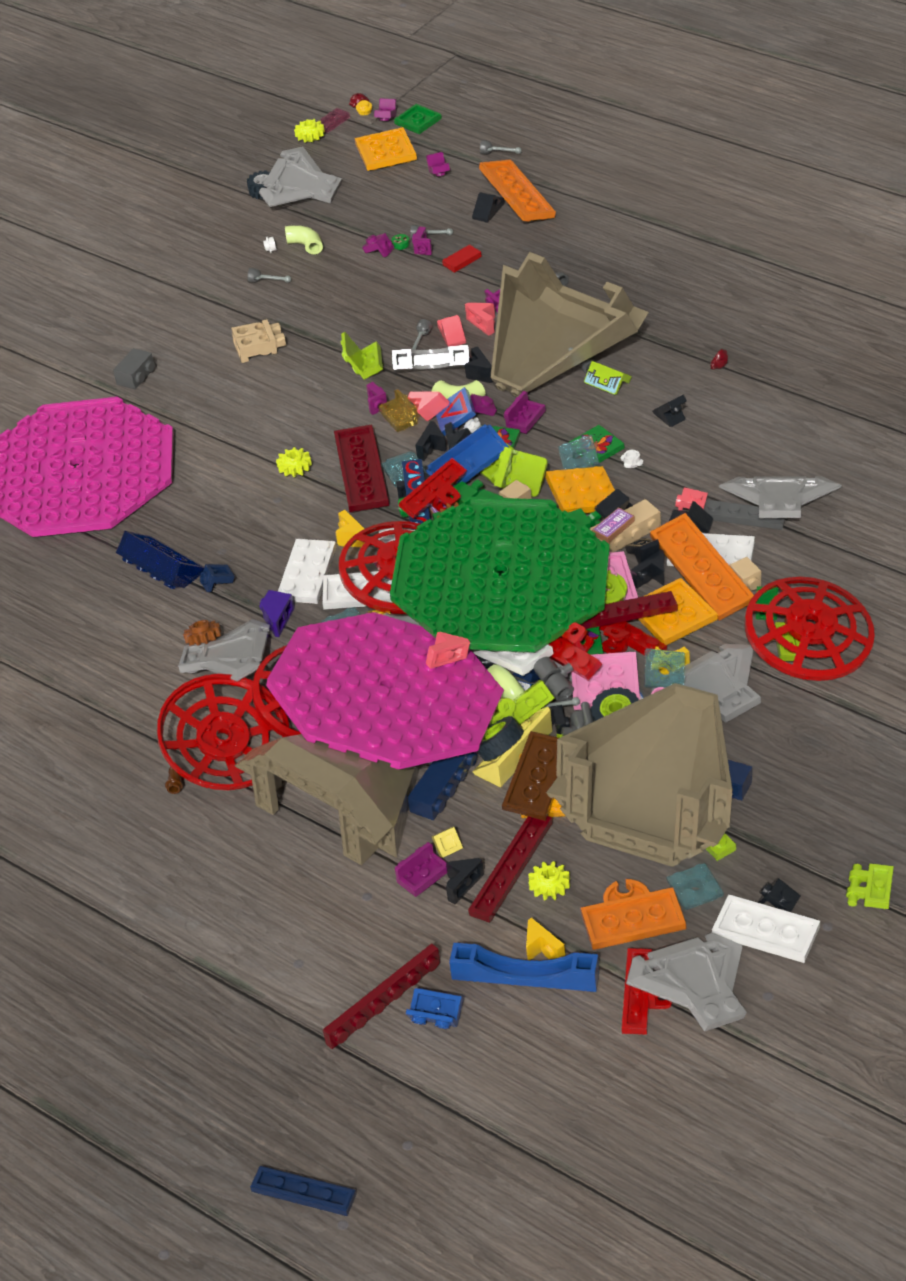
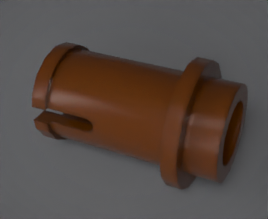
[165,766,183,794]

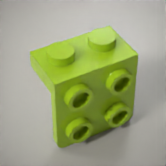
[340,332,383,379]
[494,447,548,497]

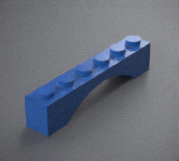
[449,942,599,992]

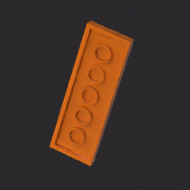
[479,160,556,222]
[650,513,754,621]

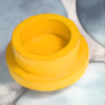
[356,100,372,115]

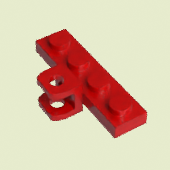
[399,458,467,519]
[599,621,667,660]
[547,622,602,681]
[622,948,672,1035]

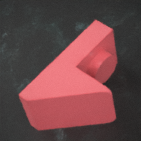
[465,303,495,336]
[437,315,466,347]
[408,392,450,421]
[426,632,470,669]

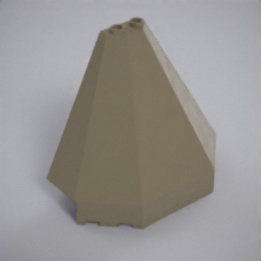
[491,252,649,397]
[546,683,732,867]
[235,734,421,865]

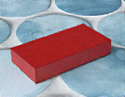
[442,244,482,273]

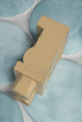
[231,320,286,363]

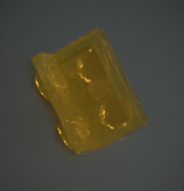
[379,389,418,432]

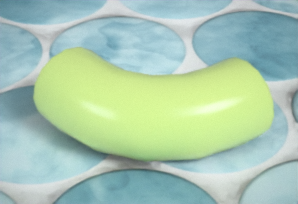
[285,226,323,254]
[432,380,486,399]
[487,665,524,700]

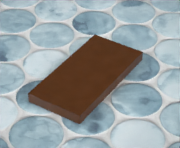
[502,731,558,821]

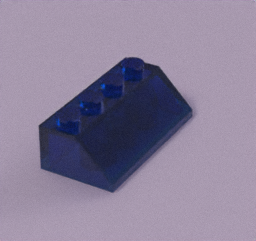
[116,531,204,589]

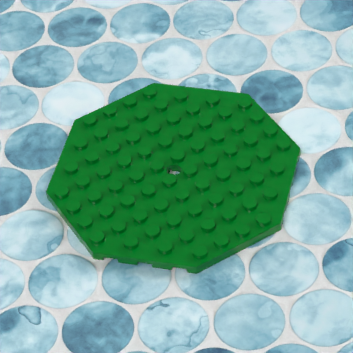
[390,497,610,652]

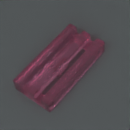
[317,108,350,133]

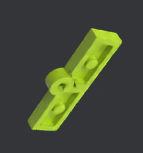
[489,680,554,727]

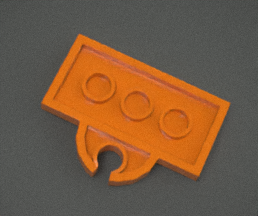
[581,879,686,950]

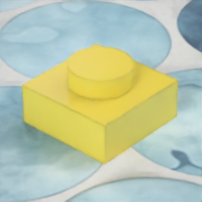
[431,827,463,858]

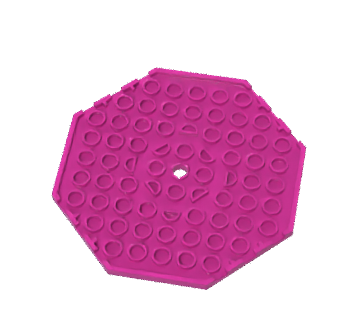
[0,397,174,537]
[266,612,504,769]

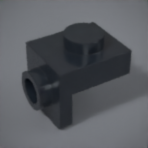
[541,705,570,734]
[758,878,801,912]

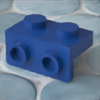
[406,988,463,1029]

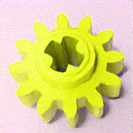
[294,119,325,142]
[276,447,312,477]
[528,861,570,900]

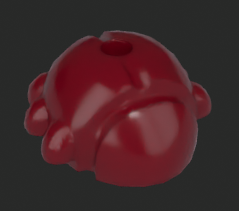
[349,93,369,108]
[710,349,728,369]

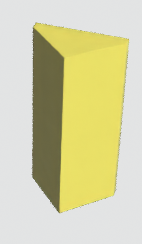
[472,706,552,787]

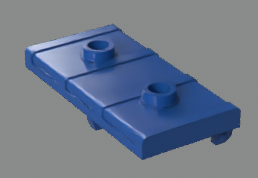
[426,424,509,486]

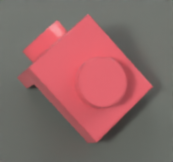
[675,487,708,510]

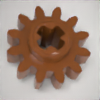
[183,620,221,646]

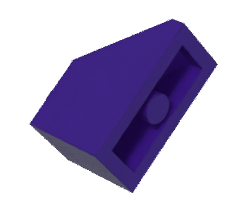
[260,590,294,637]

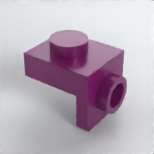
[374,98,396,121]
[426,152,450,176]
[412,227,432,255]
[362,233,394,257]
[366,382,388,415]
[469,394,497,420]

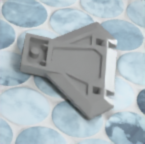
[259,147,342,207]
[719,476,842,518]
[178,619,270,681]
[651,644,761,723]
[626,933,747,1032]

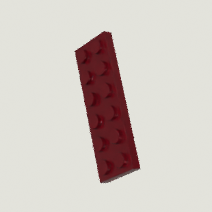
[334,424,389,512]

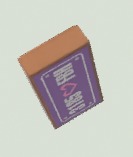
[592,508,635,543]

